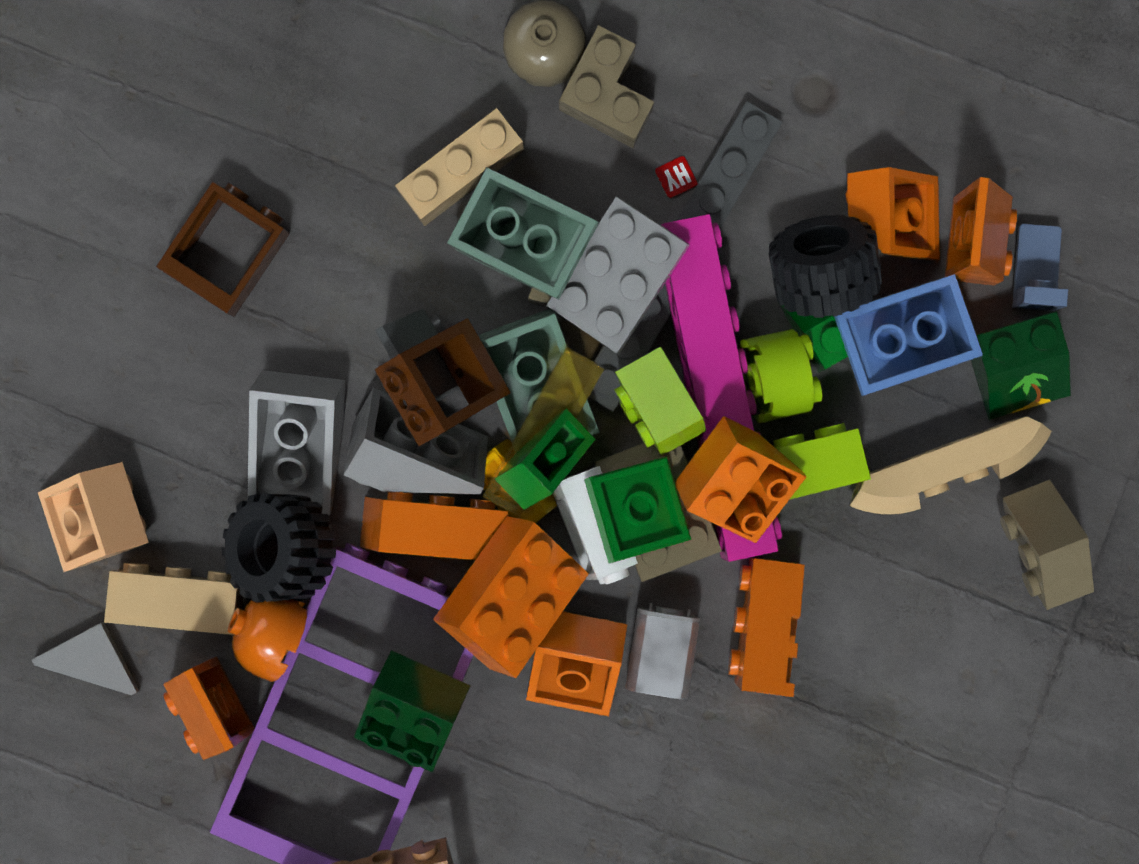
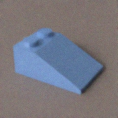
[834,274,983,396]

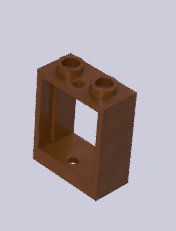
[156,182,289,317]
[374,318,511,446]

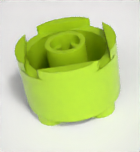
[739,329,822,423]

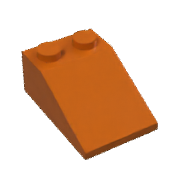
[945,177,1017,286]
[163,656,255,760]

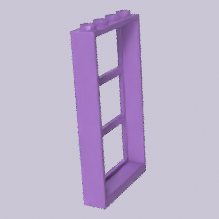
[210,543,474,864]

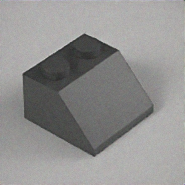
[375,309,460,402]

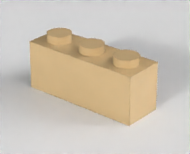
[395,108,524,226]
[104,563,243,635]

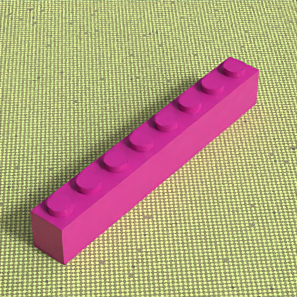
[661,214,782,562]

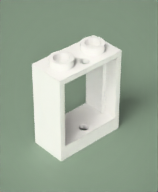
[553,466,638,585]

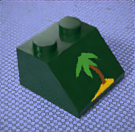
[971,312,1071,420]

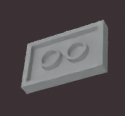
[546,196,690,353]

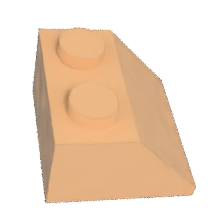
[38,462,149,572]

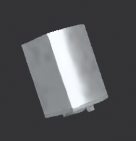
[625,603,701,699]

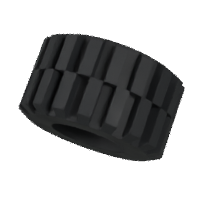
[768,215,882,318]
[222,493,336,602]

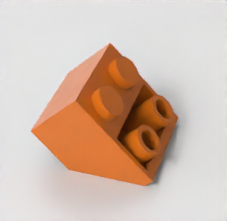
[675,416,806,543]

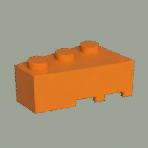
[360,492,509,560]

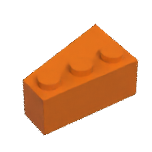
[728,557,805,697]

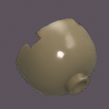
[503,0,586,87]

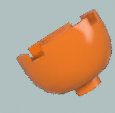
[228,599,307,682]

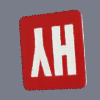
[655,156,698,198]

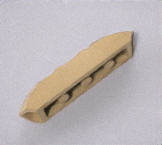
[850,416,1052,514]

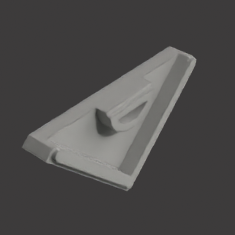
[31,622,140,695]

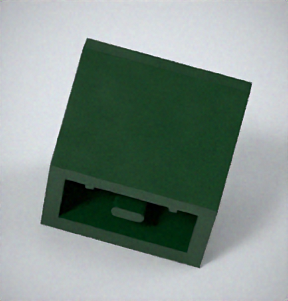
[354,650,471,772]

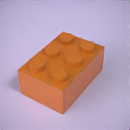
[433,516,589,678]

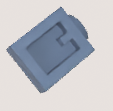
[1012,224,1068,311]

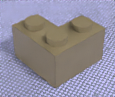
[559,25,654,148]
[1000,480,1094,610]

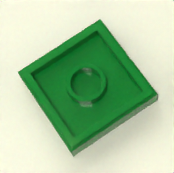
[584,456,692,564]

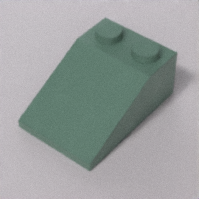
[447,167,599,300]
[478,308,600,452]

